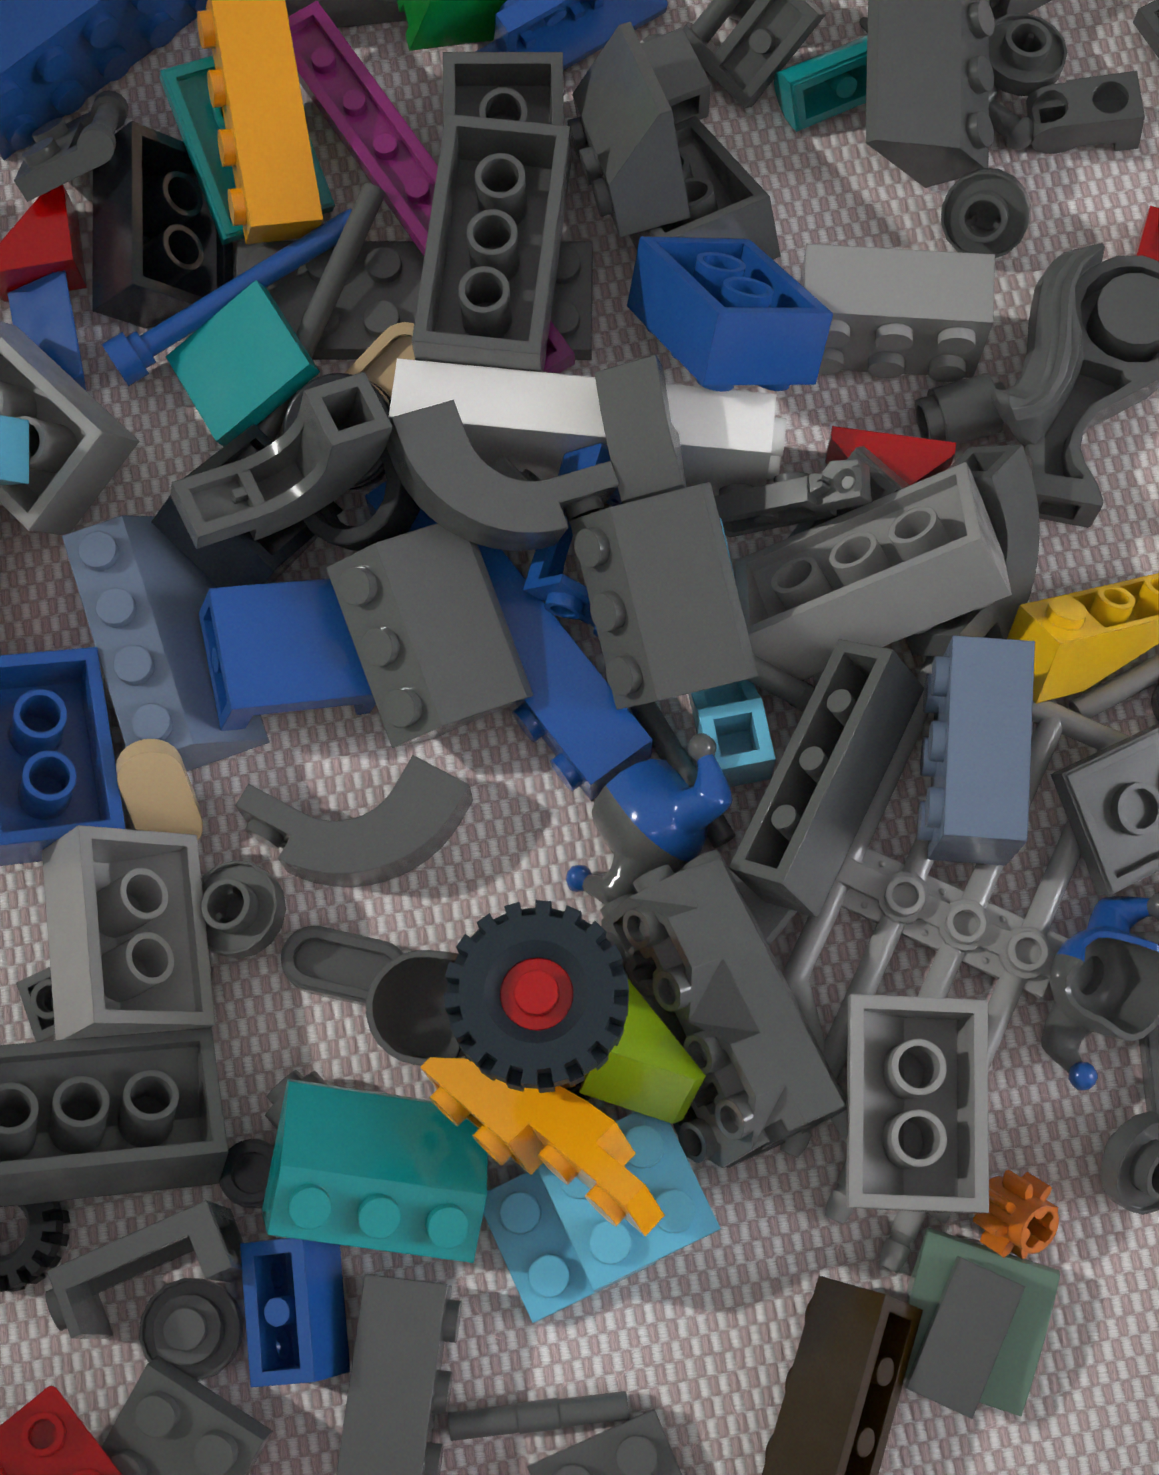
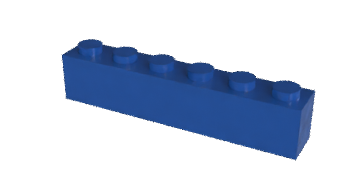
[365,480,653,801]

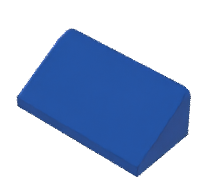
[8,270,87,391]

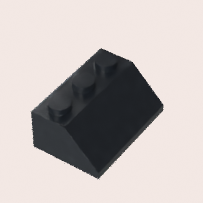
[92,121,234,328]

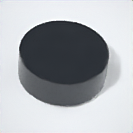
[219,1139,274,1208]

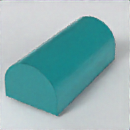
[774,35,867,132]

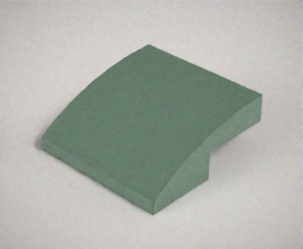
[905,1227,1060,1417]

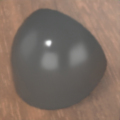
[366,950,461,1066]

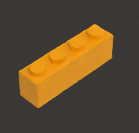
[197,0,323,244]

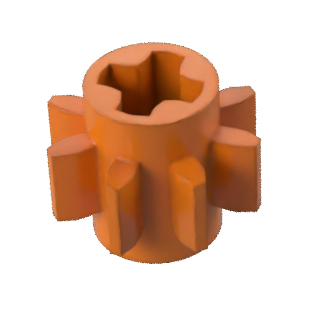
[973,1170,1059,1260]

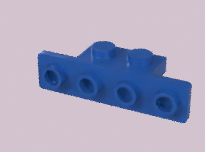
[475,0,668,71]

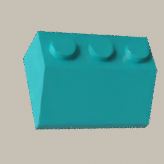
[262,1079,488,1263]

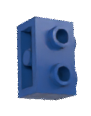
[240,1238,350,1388]

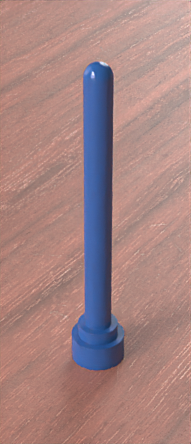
[102,209,352,386]

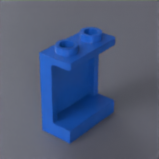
[199,578,376,731]

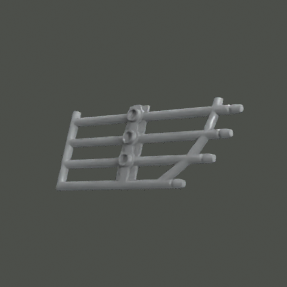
[780,656,1130,1273]

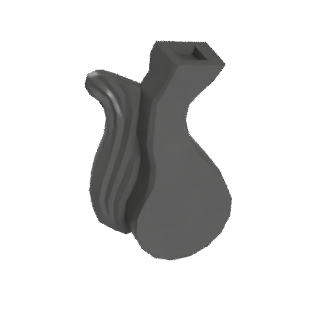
[991,243,1159,528]

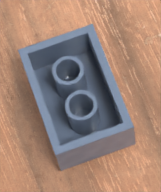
[917,635,1035,866]

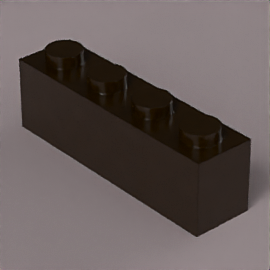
[762,1276,923,1475]

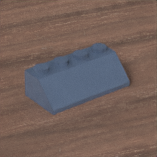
[62,515,270,772]

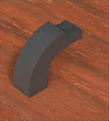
[170,372,393,549]
[386,400,619,551]
[906,444,1040,656]
[235,755,473,887]

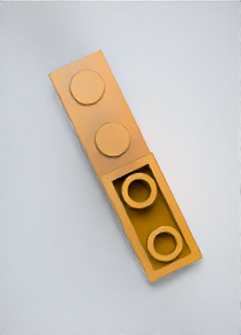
[420,1057,665,1236]

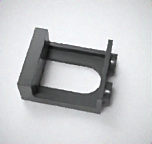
[45,1200,244,1339]

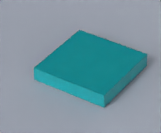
[165,280,320,447]

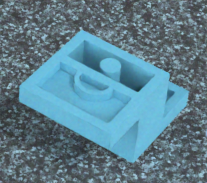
[483,1112,721,1324]

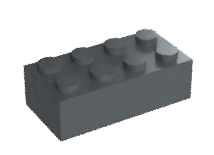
[412,114,571,372]

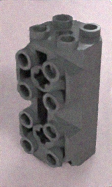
[600,850,847,1168]

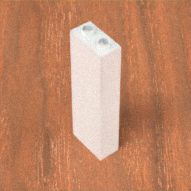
[389,358,787,496]

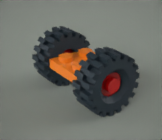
[444,900,629,1101]

